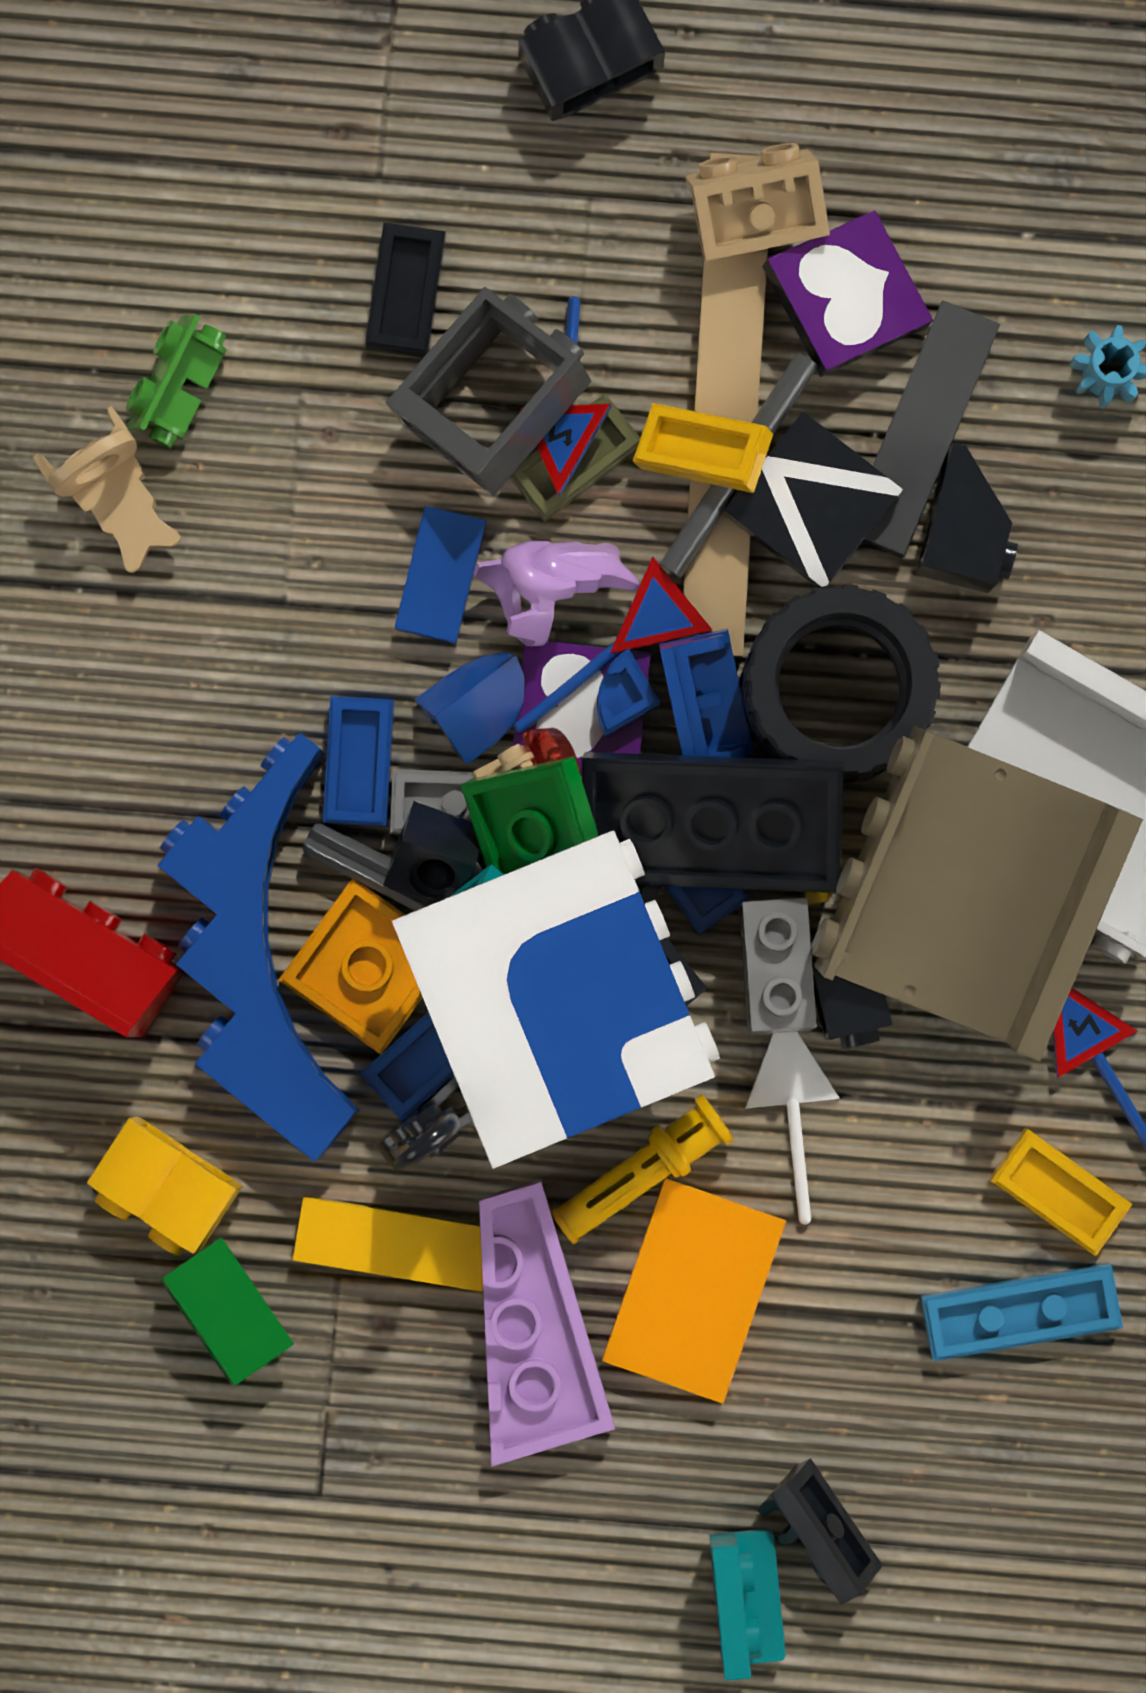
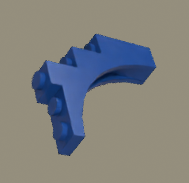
[157,732,360,1162]

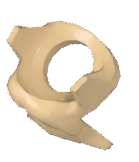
[33,406,181,573]

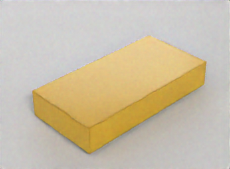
[633,403,773,493]
[988,1128,1133,1256]

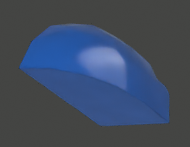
[414,652,524,765]

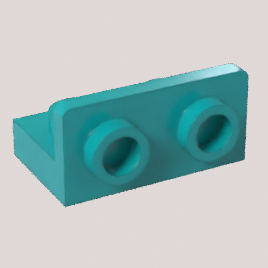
[709,1529,786,1681]

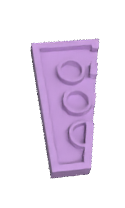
[479,1179,615,1467]

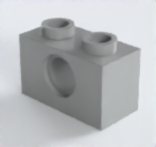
[739,898,817,1035]

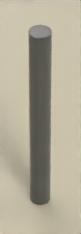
[660,353,818,579]

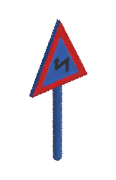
[519,296,612,497]
[1053,988,1146,1150]

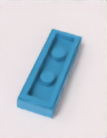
[920,1263,1123,1361]

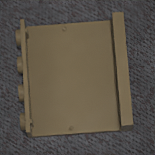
[812,725,1143,1062]

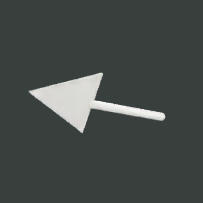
[745,1032,840,1225]

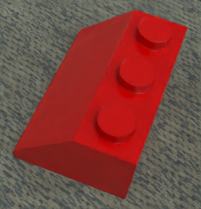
[0,867,184,1037]

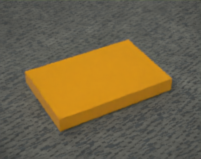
[602,1178,786,1404]

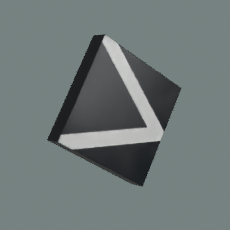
[723,411,903,588]

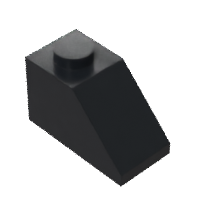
[915,442,1018,593]

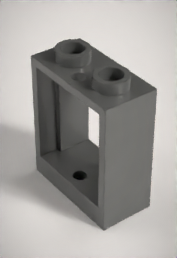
[385,286,592,497]

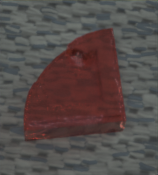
[523,727,581,773]

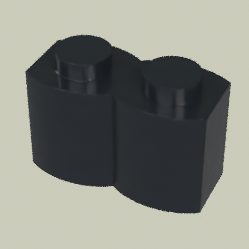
[518,0,665,121]

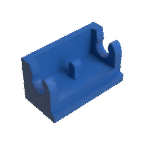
[659,628,754,758]

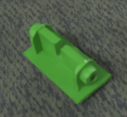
[126,314,227,449]

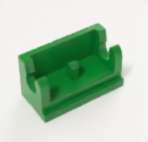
[160,1237,294,1386]

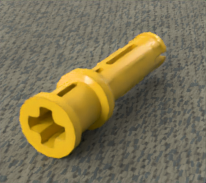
[550,1093,735,1244]

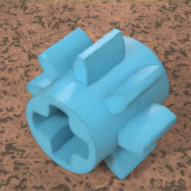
[1069,325,1146,409]

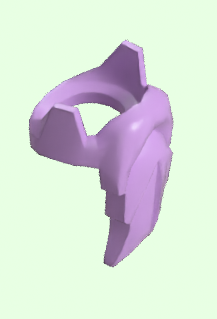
[473,540,640,646]

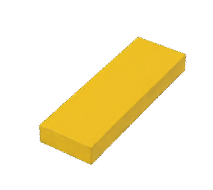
[293,1195,483,1292]

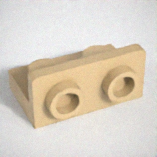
[685,143,830,262]

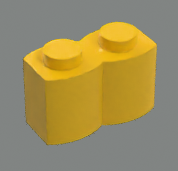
[87,1116,243,1256]

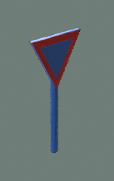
[514,556,713,733]

